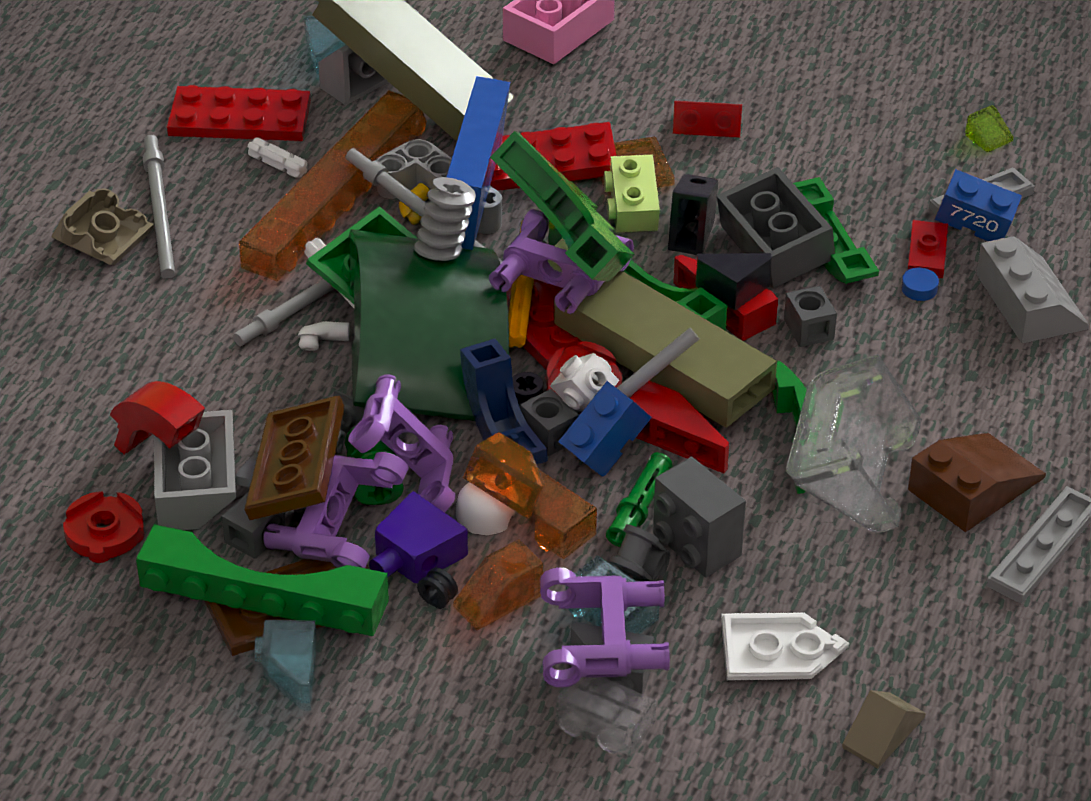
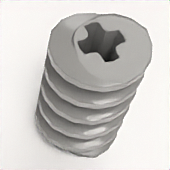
[414,177,476,261]

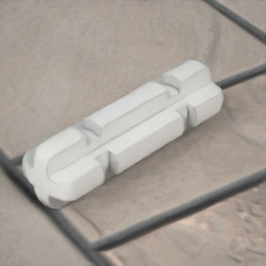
[247,137,308,178]

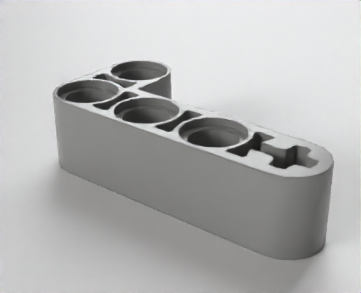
[376,139,502,234]

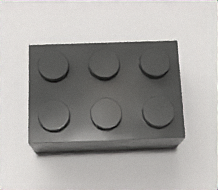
[716,167,835,288]

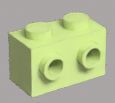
[604,154,660,233]

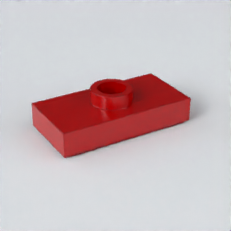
[907,220,948,278]

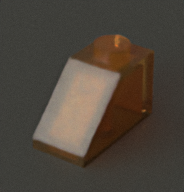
[463,432,545,519]
[533,469,597,559]
[453,539,543,631]

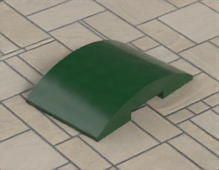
[349,229,509,421]

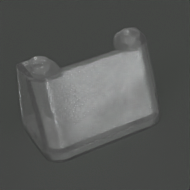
[786,354,922,532]

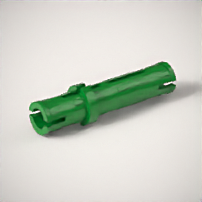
[606,452,673,547]

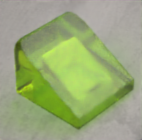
[965,105,1014,152]

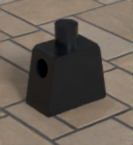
[668,174,718,255]

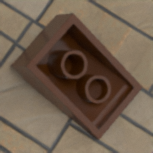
[908,433,1046,532]

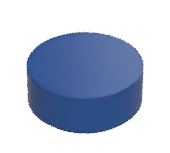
[901,268,939,301]

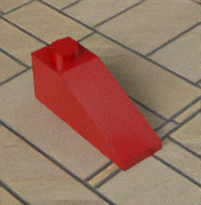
[673,255,778,341]
[630,381,729,474]

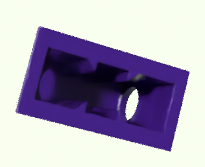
[369,491,468,583]

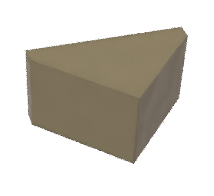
[842,690,926,769]

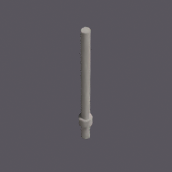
[143,135,175,279]
[345,148,503,264]
[233,279,335,346]

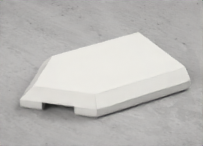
[721,613,849,680]

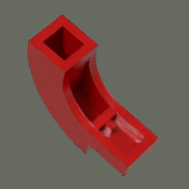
[110,381,205,454]

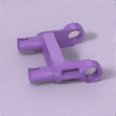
[489,209,634,314]
[348,374,455,513]
[263,452,409,568]
[540,568,670,688]

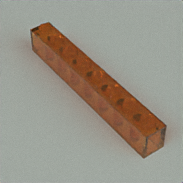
[239,90,427,282]

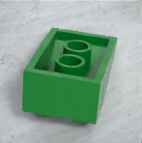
[306,206,418,304]

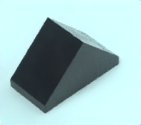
[696,253,772,310]

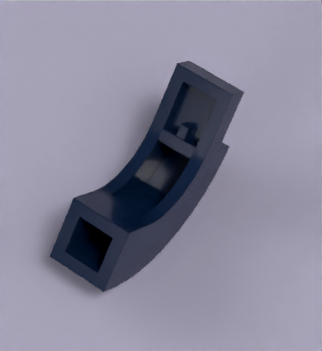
[460,339,548,473]

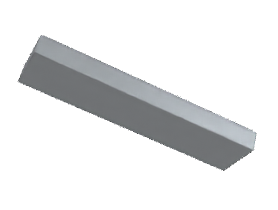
[986,486,1091,604]

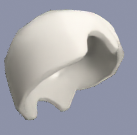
[455,477,517,535]

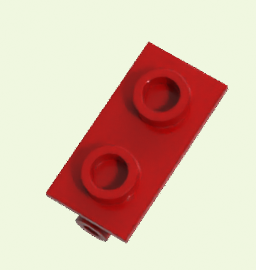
[673,101,742,138]

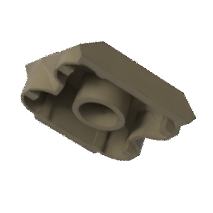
[51,188,154,265]

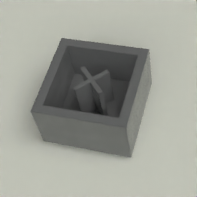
[653,456,746,578]

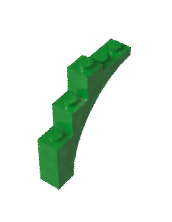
[490,131,635,282]

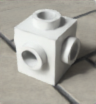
[550,353,619,413]

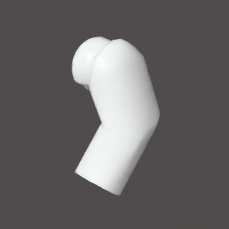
[298,321,350,351]

